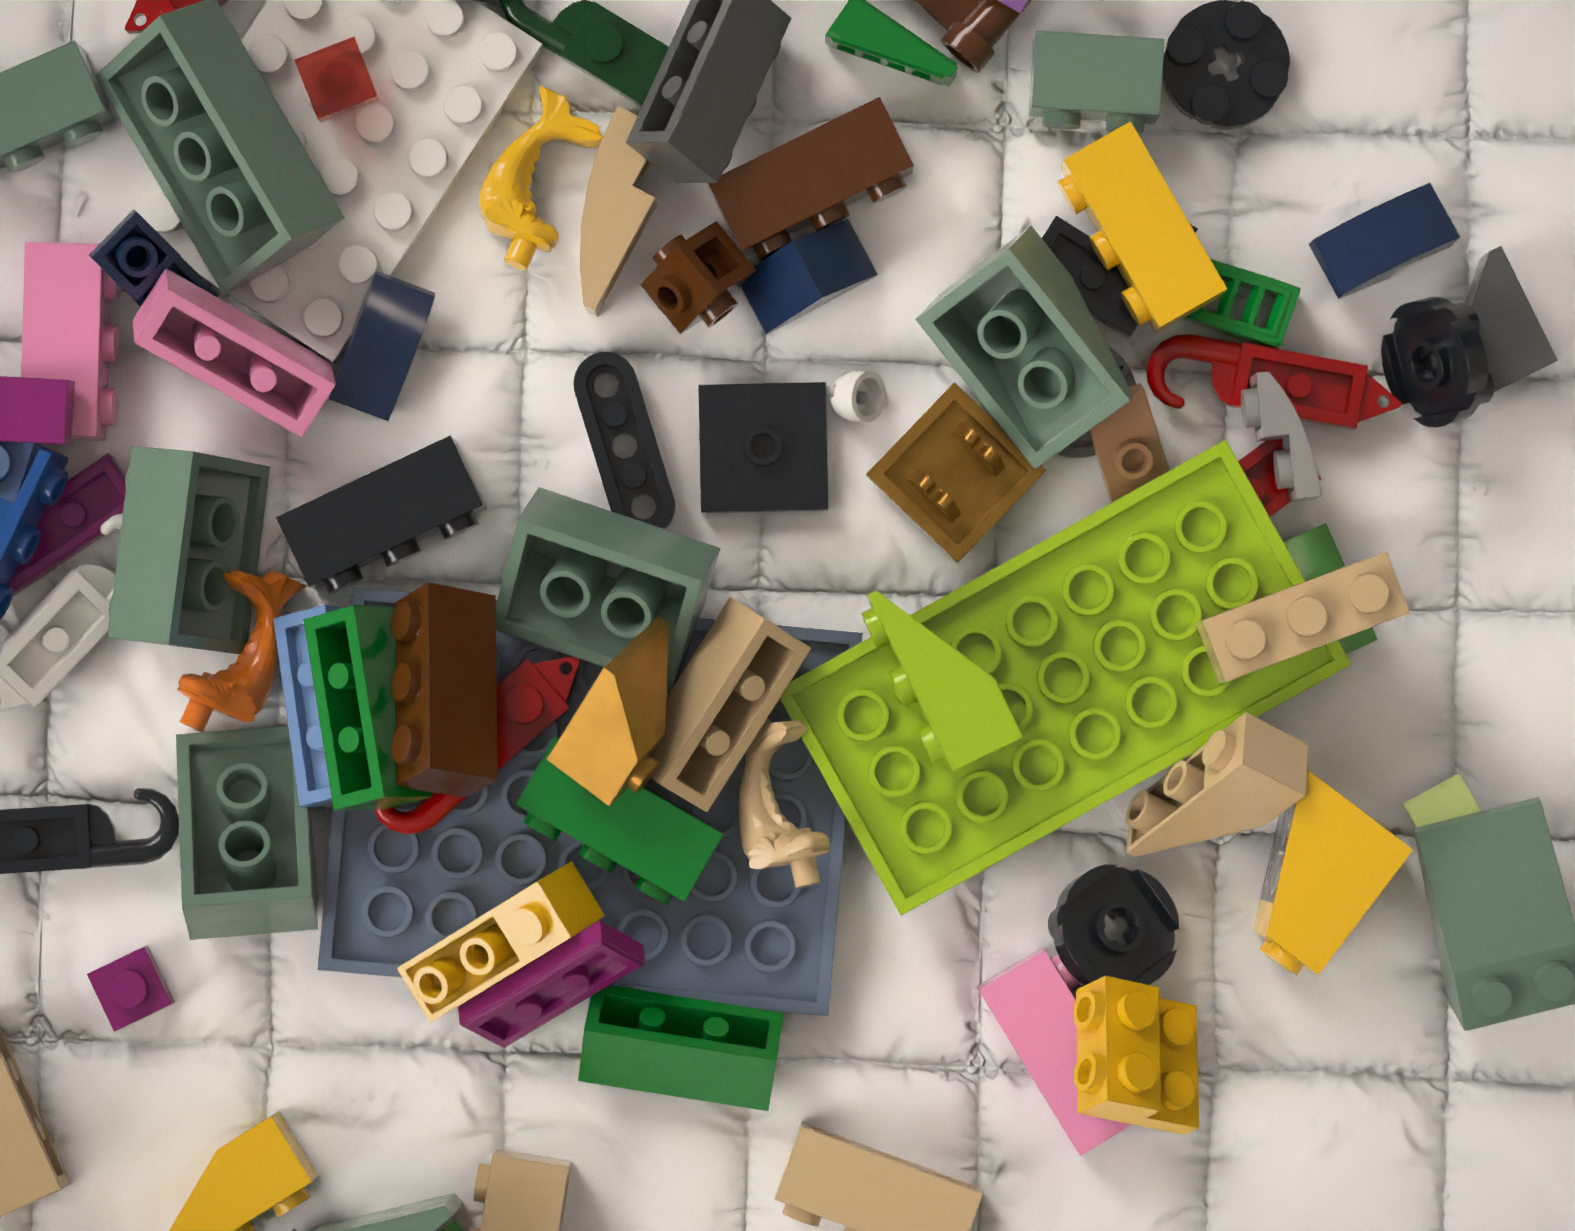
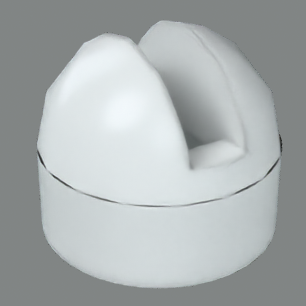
[830,370,886,423]

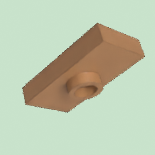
[1088,383,1170,503]

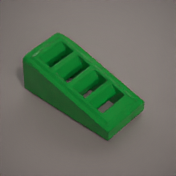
[825,0,958,87]
[1183,259,1301,349]

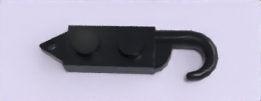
[0,788,179,874]

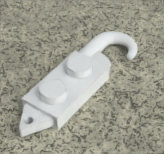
[0,513,123,712]

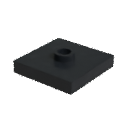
[698,382,828,513]

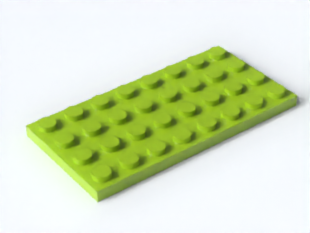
[780,439,1352,916]

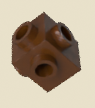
[641,221,756,334]

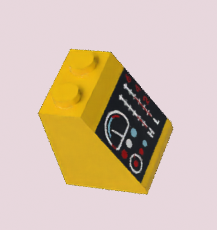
[1253,770,1413,976]

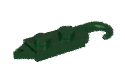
[501,0,669,107]

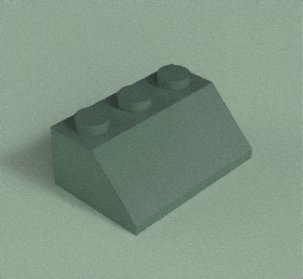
[107,446,270,654]
[496,487,720,689]

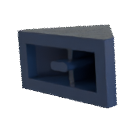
[741,219,878,335]

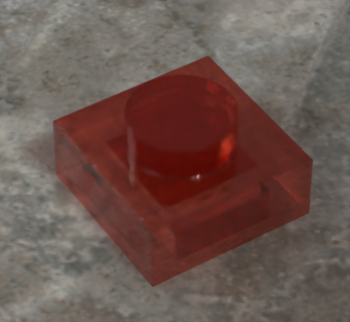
[295,37,380,123]

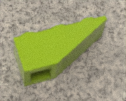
[861,591,1023,772]

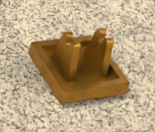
[866,382,1046,563]

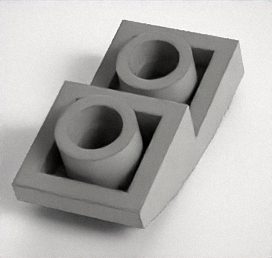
[1241,372,1322,502]

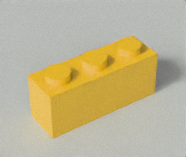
[1057,121,1227,334]

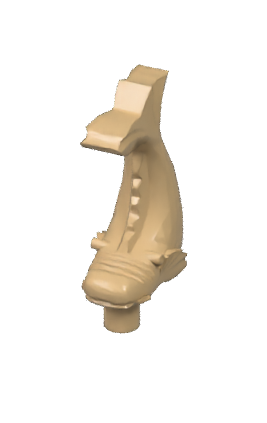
[739,718,830,888]

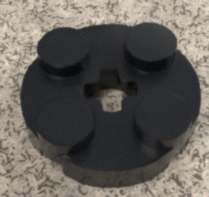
[1162,0,1290,130]
[1381,296,1495,428]
[1048,864,1179,985]

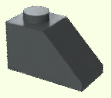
[1465,246,1558,392]

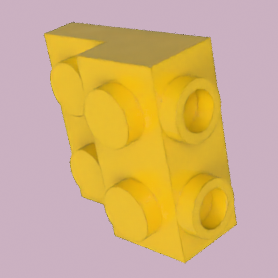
[1073,976,1199,1135]

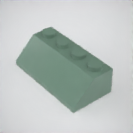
[95,0,345,295]

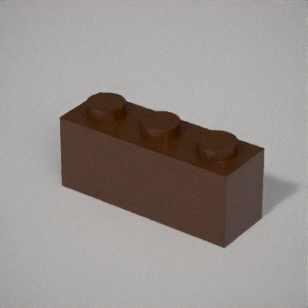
[708,97,914,260]
[391,582,498,798]

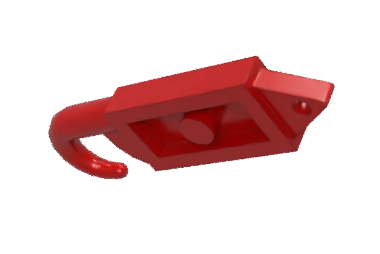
[1146,334,1402,430]
[374,656,581,834]

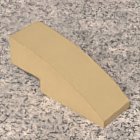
[580,105,657,317]

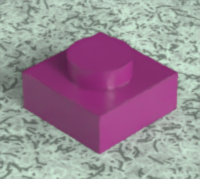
[87,945,175,1032]

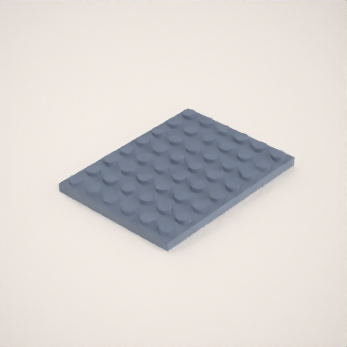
[317,587,863,1016]

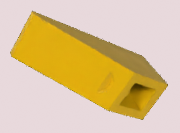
[397,861,605,1023]
[169,1111,319,1231]

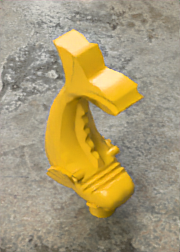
[479,85,603,271]

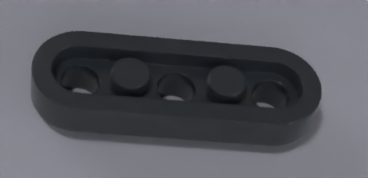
[573,352,675,529]

